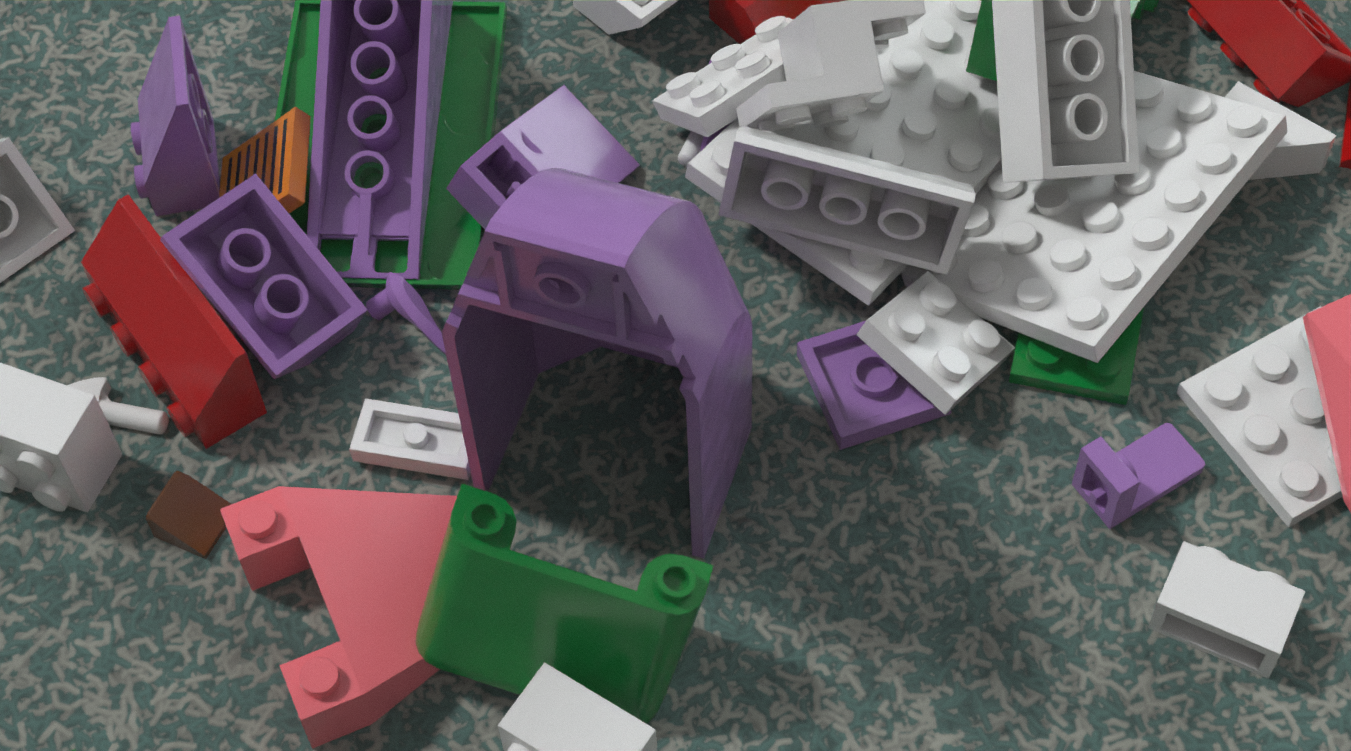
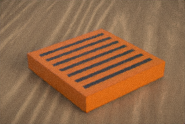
[219,107,310,213]

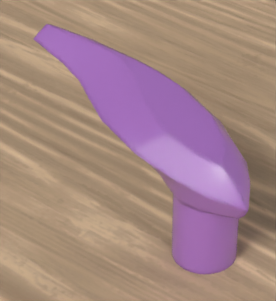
[366,272,446,355]

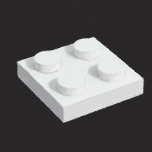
[857,271,1015,415]

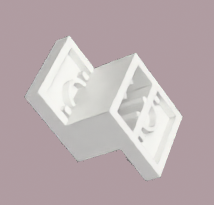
[736,0,926,134]

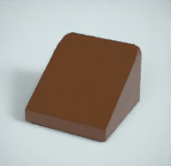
[146,470,231,559]

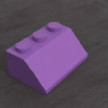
[160,174,368,379]

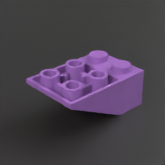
[446,85,640,230]

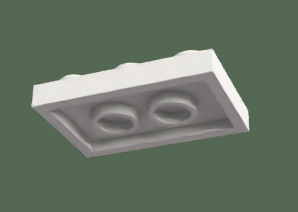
[652,16,794,137]

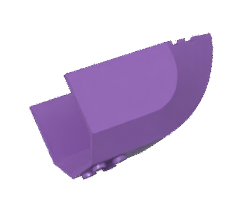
[441,168,752,559]

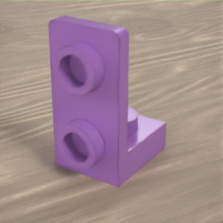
[1072,423,1205,529]

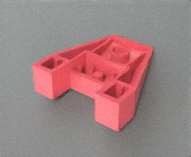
[220,486,457,749]

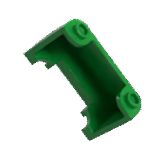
[415,483,714,724]

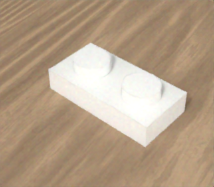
[349,398,471,480]

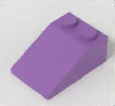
[131,15,220,216]

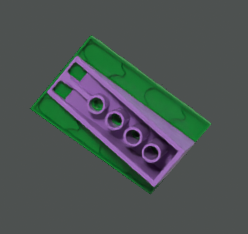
[275,0,507,290]

